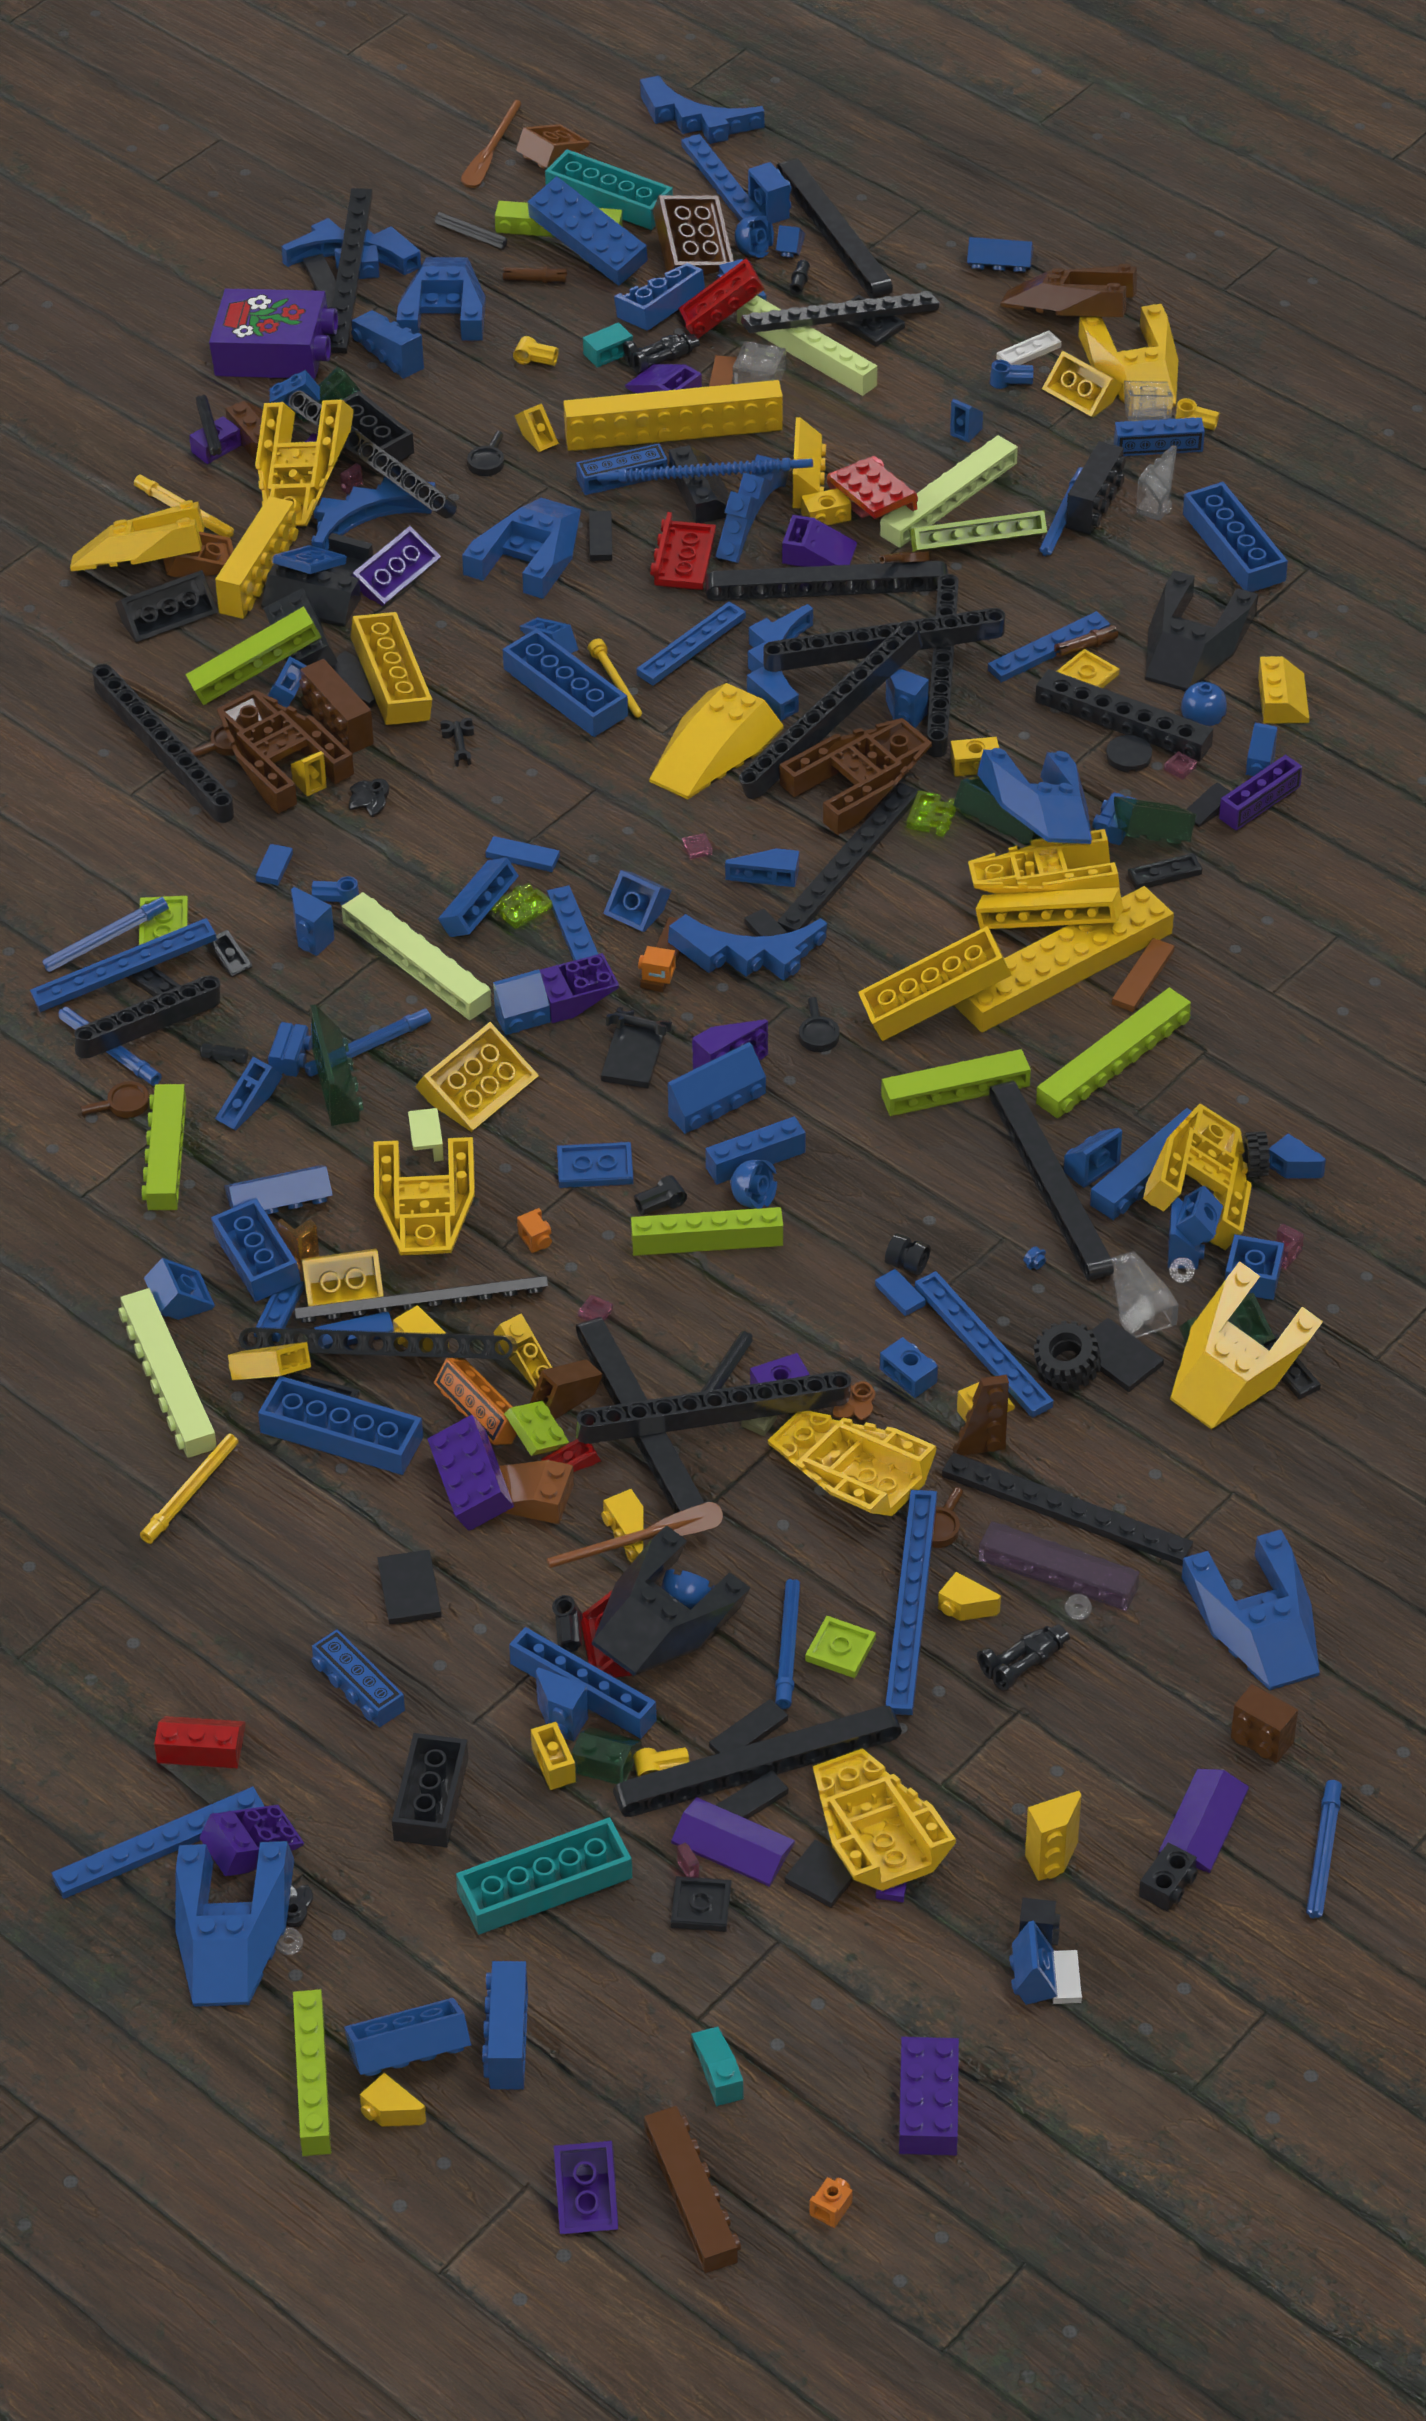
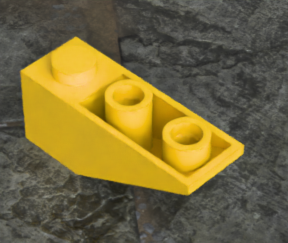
[493,1313,552,1389]
[601,1489,644,1563]

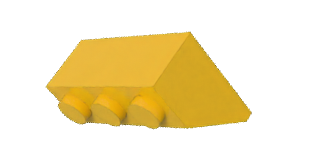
[1042,351,1123,417]
[1258,656,1310,724]
[301,1249,384,1306]
[1025,1791,1081,1881]

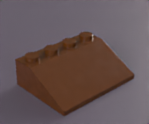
[652,195,733,276]

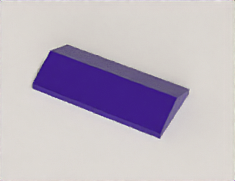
[352,526,441,606]
[1158,1769,1249,1873]
[671,1797,795,1887]

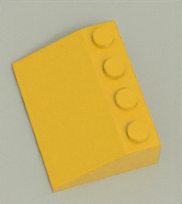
[415,1022,539,1132]

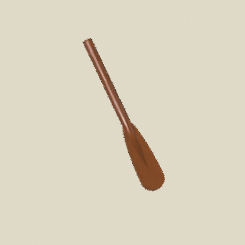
[461,100,521,188]
[547,1502,723,1568]

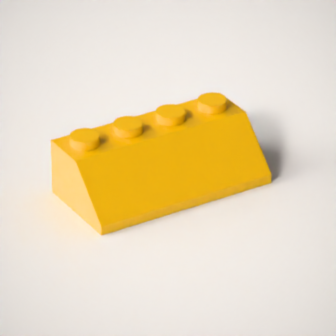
[793,417,826,508]

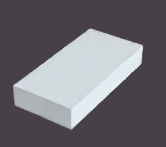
[1053,1950,1082,2004]

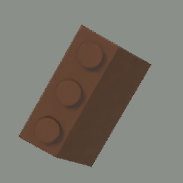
[225,401,293,461]

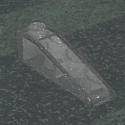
[1136,445,1177,521]
[1111,1251,1179,1338]

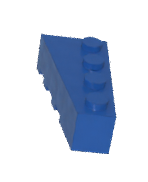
[614,263,705,331]
[351,310,424,379]

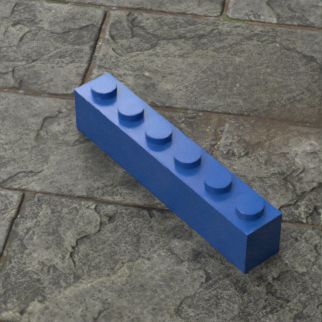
[1090,1108,1192,1220]
[509,1627,657,1739]

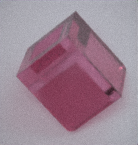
[1276,1223,1304,1269]

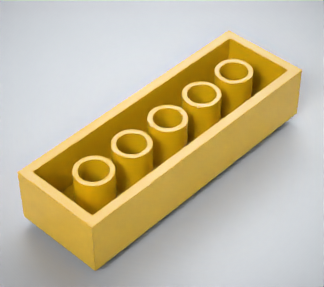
[215,496,298,619]
[351,612,432,725]
[858,926,1012,1041]

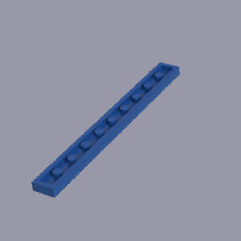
[886,1490,937,1715]

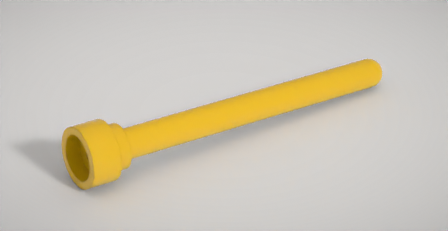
[587,639,642,718]

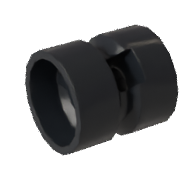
[885,1233,931,1275]

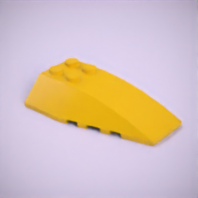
[649,683,784,799]
[768,1411,937,1516]
[813,1748,956,1891]

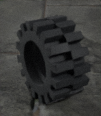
[1243,1131,1270,1177]

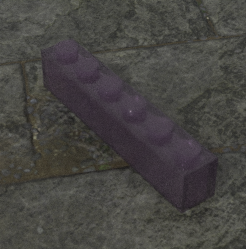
[979,1521,1140,1611]

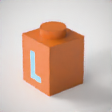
[638,946,676,984]

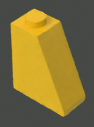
[228,1342,311,1380]

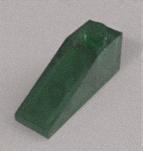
[295,366,361,422]

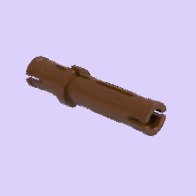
[503,266,567,284]
[1054,625,1118,658]

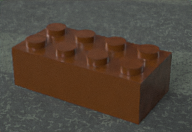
[299,659,374,754]

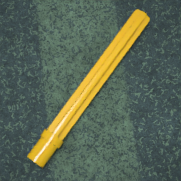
[134,475,234,538]
[140,1434,239,1544]

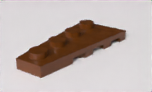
[953,1374,1009,1456]

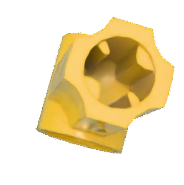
[513,336,559,366]
[1175,398,1220,431]
[633,1747,689,1777]

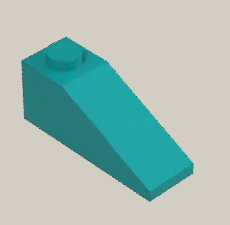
[691,2027,743,2106]

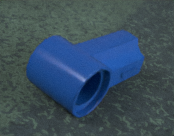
[990,360,1033,389]
[312,876,359,906]

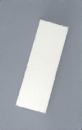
[996,330,1061,365]

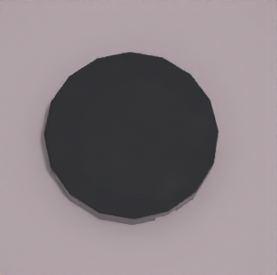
[1106,735,1152,772]

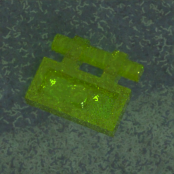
[906,790,957,837]
[491,883,552,929]

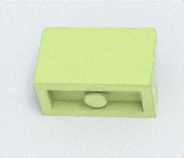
[408,1108,444,1162]

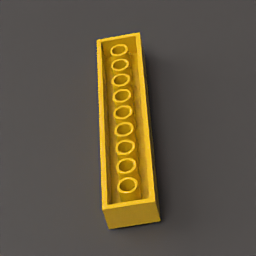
[563,380,783,451]
[954,886,1174,1033]

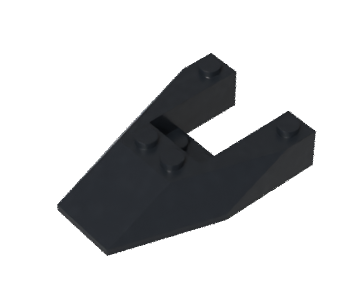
[1145,570,1258,691]
[591,1525,751,1676]

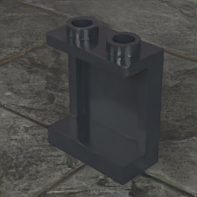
[324,533,373,577]

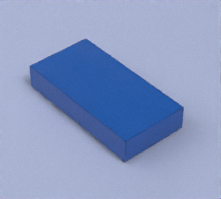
[255,844,293,886]
[875,1269,926,1316]

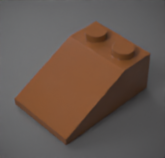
[516,124,590,169]
[163,531,234,578]
[499,1460,574,1524]

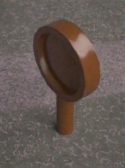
[879,551,930,564]
[190,724,235,757]
[80,1081,150,1118]
[932,1487,963,1548]

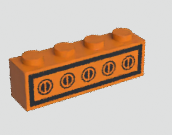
[434,1358,517,1445]

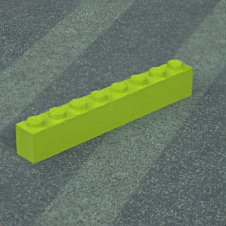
[1036,987,1191,1119]

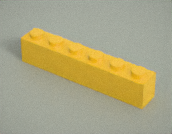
[976,887,1123,929]

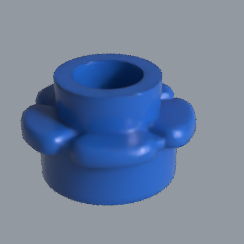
[1023,1246,1046,1270]

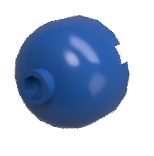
[734,215,774,258]
[1181,682,1227,726]
[730,1159,777,1209]
[661,1569,715,1610]

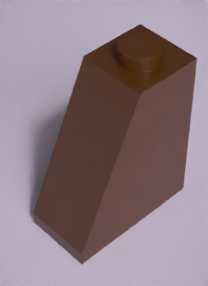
[530,1359,603,1420]

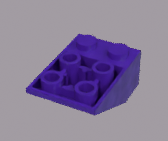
[625,364,702,394]
[782,515,857,567]
[539,953,619,1023]
[692,1019,768,1070]
[199,1805,304,1876]

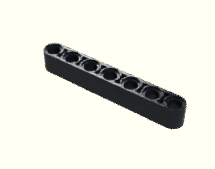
[74,975,220,1059]

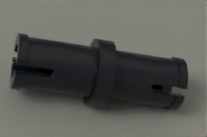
[789,260,810,295]

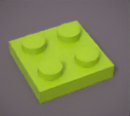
[504,1401,569,1456]
[805,1616,876,1678]

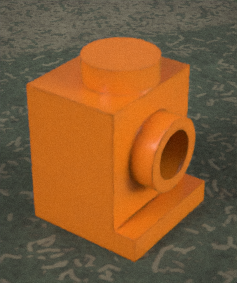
[517,1208,552,1253]
[810,2177,853,2228]

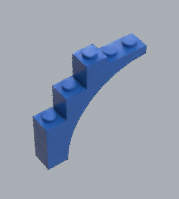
[640,76,764,144]
[281,218,421,276]
[716,454,789,563]
[311,476,436,550]
[747,604,813,721]
[668,914,827,980]

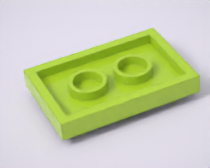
[139,896,188,953]

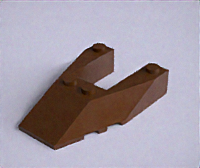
[1000,264,1137,317]
[217,690,354,814]
[780,718,932,835]

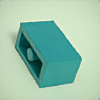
[583,322,633,368]

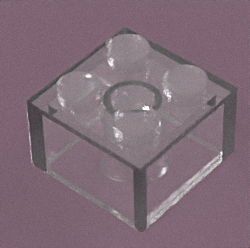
[733,341,786,384]

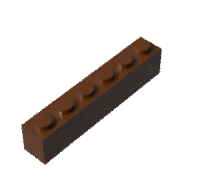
[644,2106,741,2273]

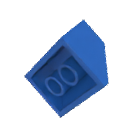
[967,237,1034,273]

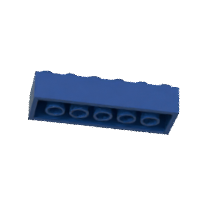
[527,176,648,286]
[1183,482,1288,592]
[503,628,628,737]
[258,1376,423,1475]

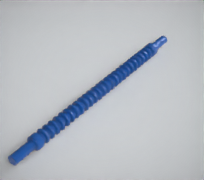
[597,458,813,483]

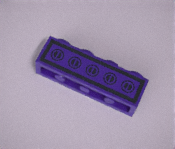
[1219,755,1302,830]

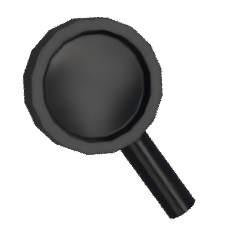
[467,431,504,476]
[799,997,840,1052]

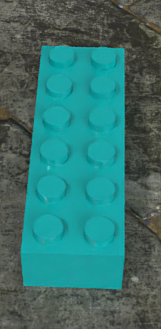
[545,150,673,230]
[456,1817,633,1935]

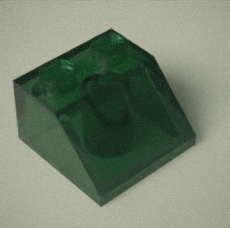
[571,1727,642,1784]

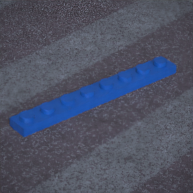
[681,134,768,222]
[30,918,217,1012]
[915,1271,1054,1418]
[51,1787,264,1899]

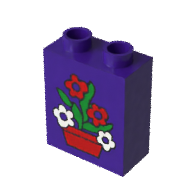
[209,289,338,379]

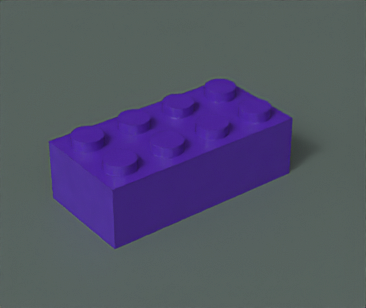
[427,1414,514,1531]
[899,2037,959,2156]

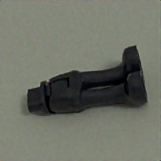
[623,333,700,374]
[977,1624,1070,1690]

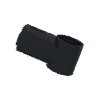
[634,1175,687,1215]
[552,1595,583,1652]

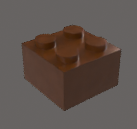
[1231,1684,1298,1764]

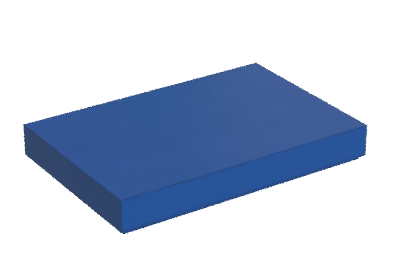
[273,545,347,574]
[557,1142,633,1188]

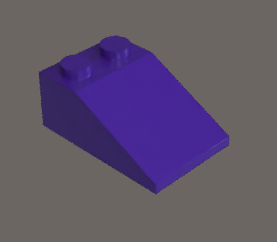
[554,2141,618,2235]

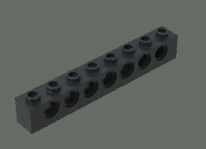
[1035,669,1214,762]

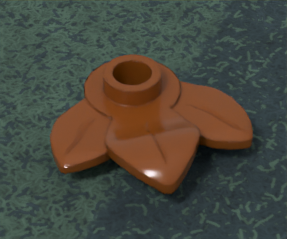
[833,1381,875,1420]

